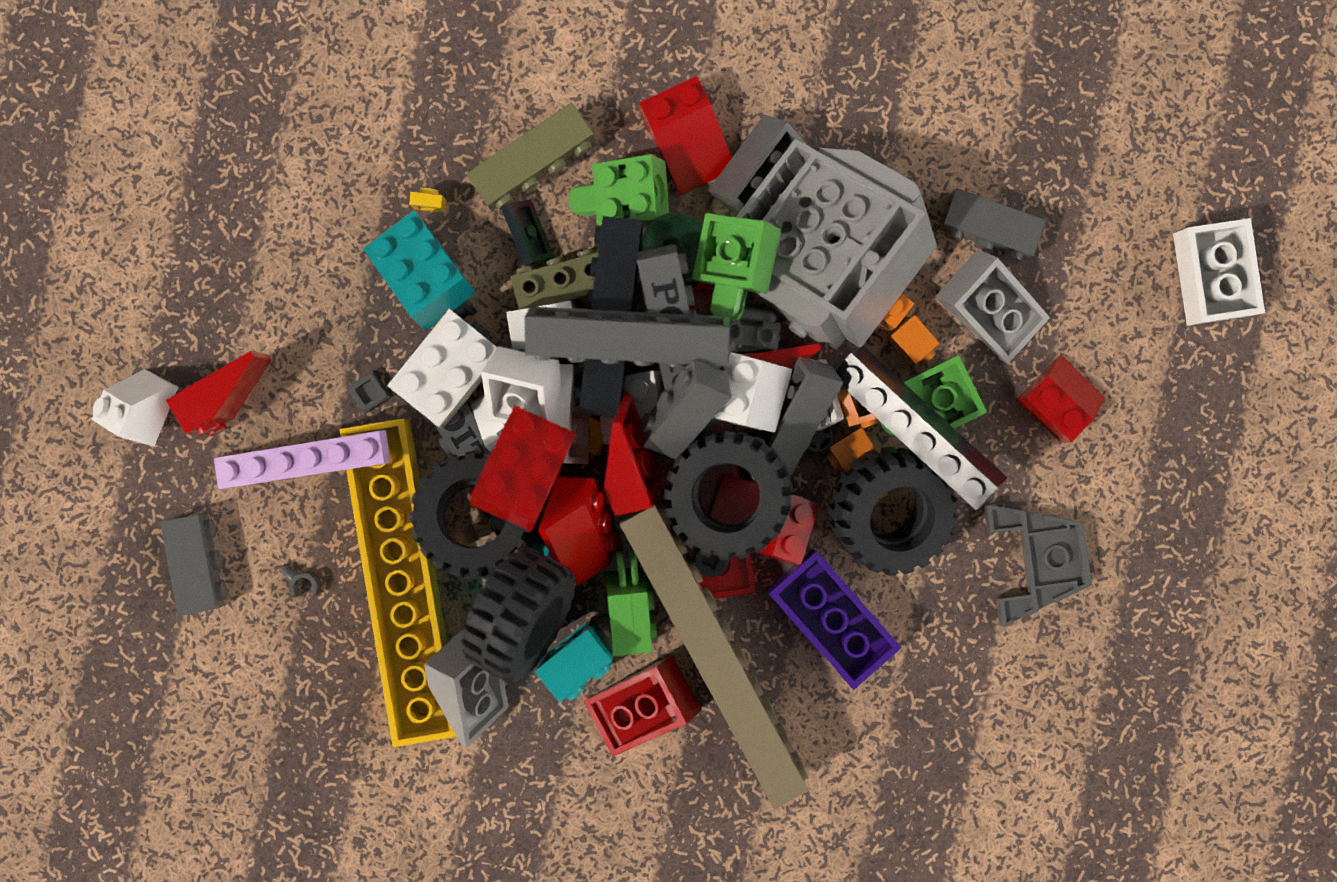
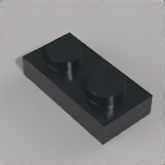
[501,199,555,266]

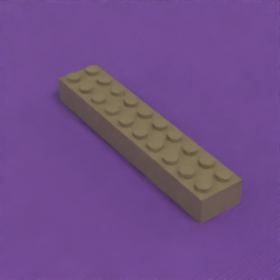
[620,500,809,809]

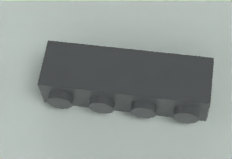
[748,357,843,480]

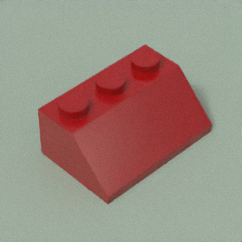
[539,477,620,588]

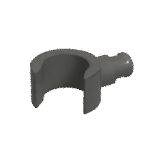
[279,564,321,598]

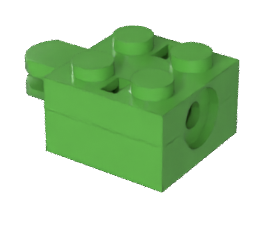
[568,155,670,228]
[692,213,781,321]
[880,355,987,435]
[605,550,657,657]

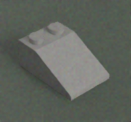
[935,250,1050,364]
[424,630,508,748]

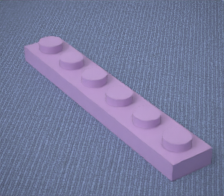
[214,430,391,489]

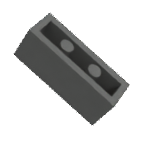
[709,114,804,213]
[938,188,1046,262]
[640,359,731,459]
[160,513,228,616]

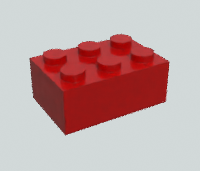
[470,405,576,532]

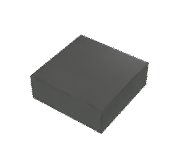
[346,370,391,414]

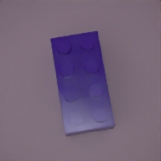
[766,548,902,690]

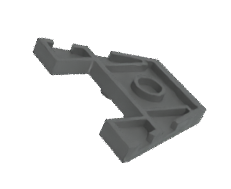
[984,504,1092,627]

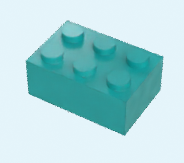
[363,210,477,331]
[535,617,613,703]

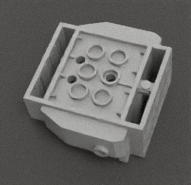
[736,139,937,350]

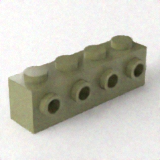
[466,102,595,211]
[510,248,642,310]

